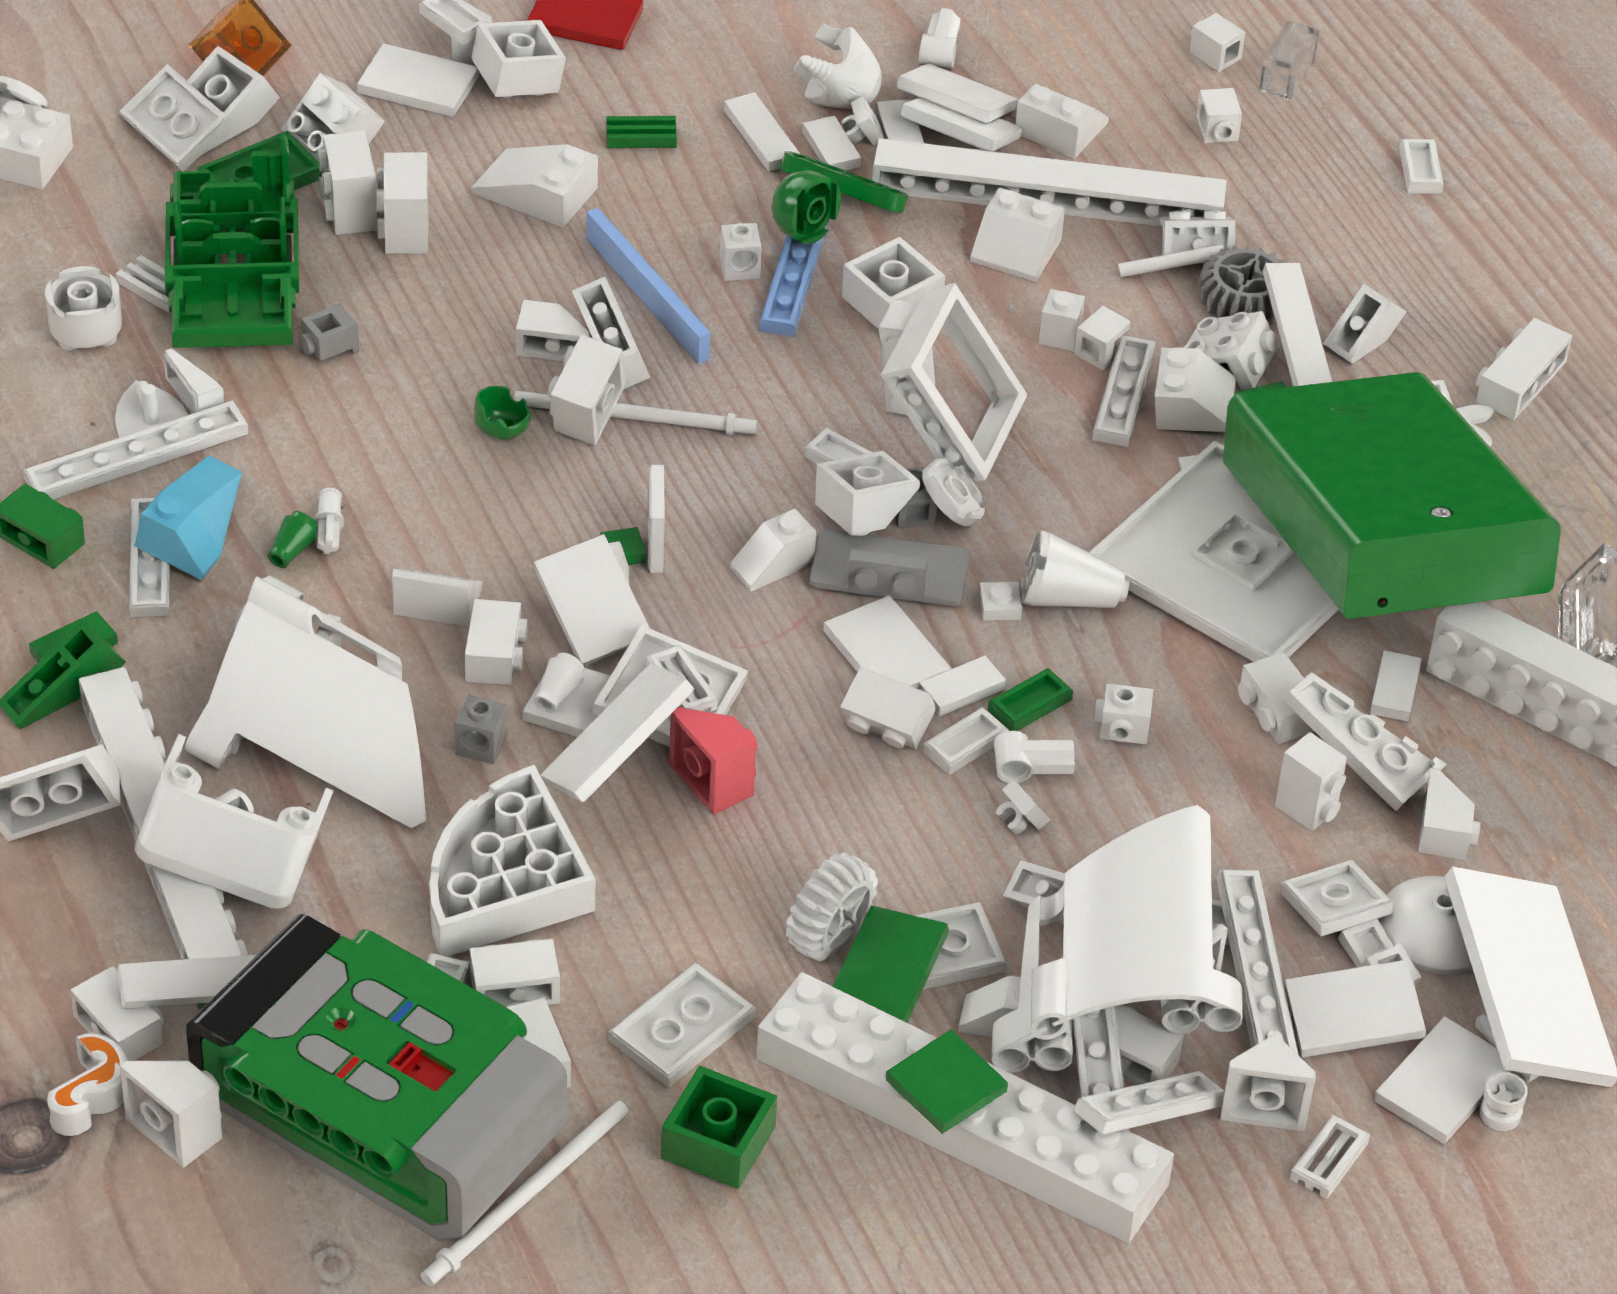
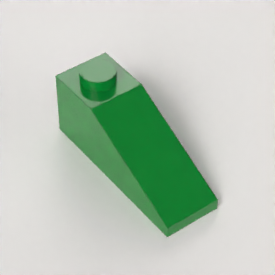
[0,620,126,729]

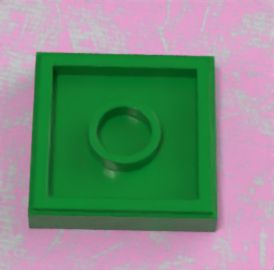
[886,1029,1008,1134]

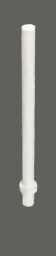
[514,391,758,436]
[420,1100,629,1287]

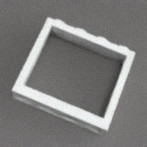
[881,283,1027,483]

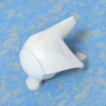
[794,23,882,109]

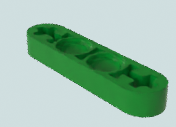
[780,151,908,213]

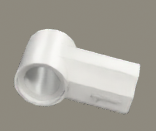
[919,8,961,69]
[994,731,1075,784]

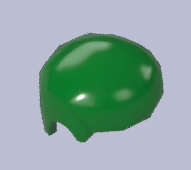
[474,386,531,440]

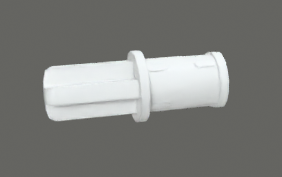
[314,488,344,555]

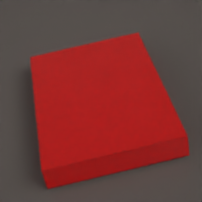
[527,0,643,50]

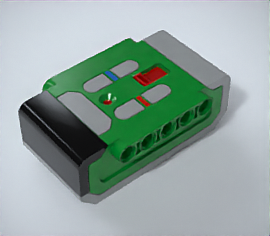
[186,914,567,1241]

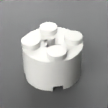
[45,266,122,350]

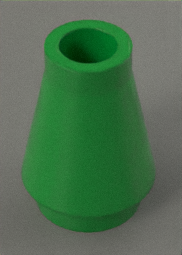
[267,511,318,568]

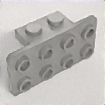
[810,529,970,606]

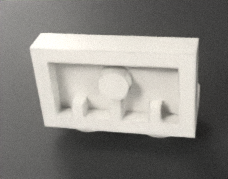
[1160,210,1235,263]

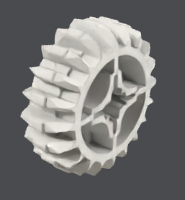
[786,852,878,962]

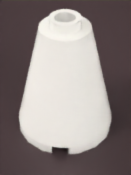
[1020,530,1130,608]

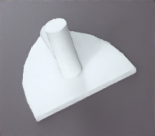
[115,380,189,438]

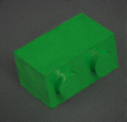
[0,483,85,569]

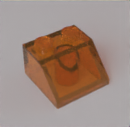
[189,0,292,76]

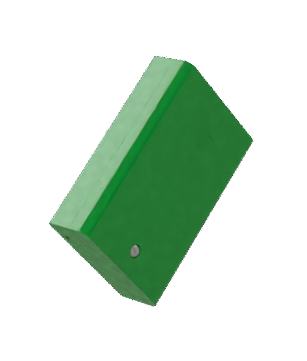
[1223,372,1561,619]

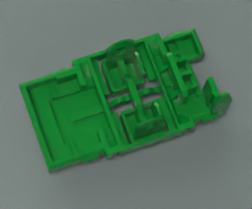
[165,133,299,348]

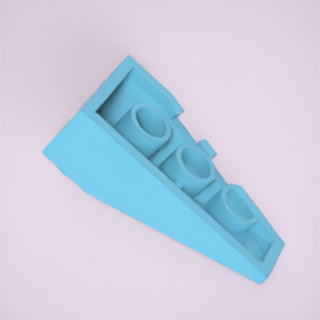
[134,455,242,580]

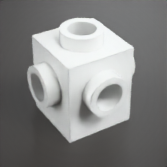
[1094,683,1154,745]

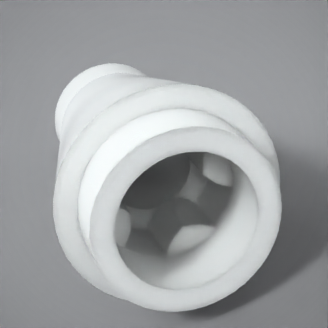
[534,653,585,712]

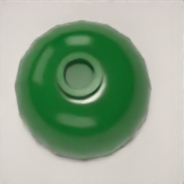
[771,170,841,244]

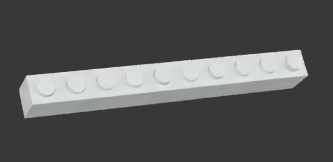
[873,138,1227,227]
[79,667,248,960]

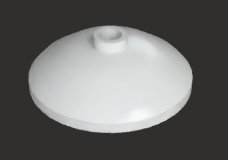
[1378,876,1473,975]

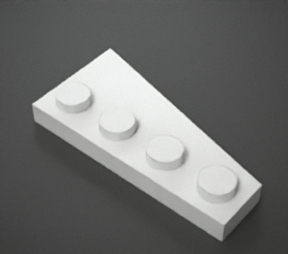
[1282,672,1447,811]

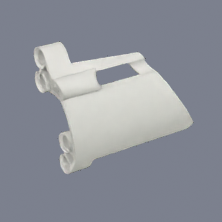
[185,575,426,829]
[992,805,1243,1073]

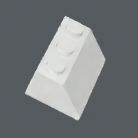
[0,744,120,842]

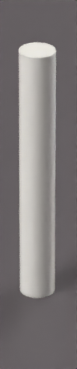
[1118,244,1224,278]

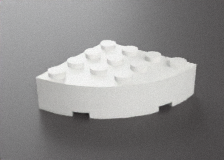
[429,765,596,957]

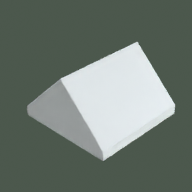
[392,568,483,627]
[1220,1033,1316,1132]

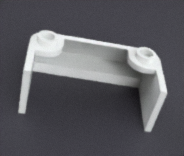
[135,734,334,909]

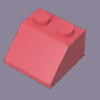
[669,707,758,815]

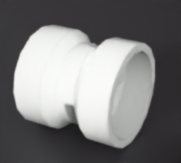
[1479,1072,1528,1132]

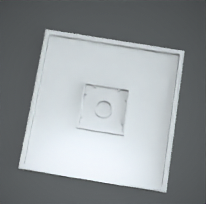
[1089,441,1339,662]

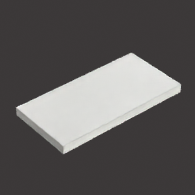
[1444,866,1617,1087]

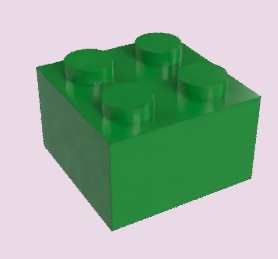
[661,1065,777,1189]

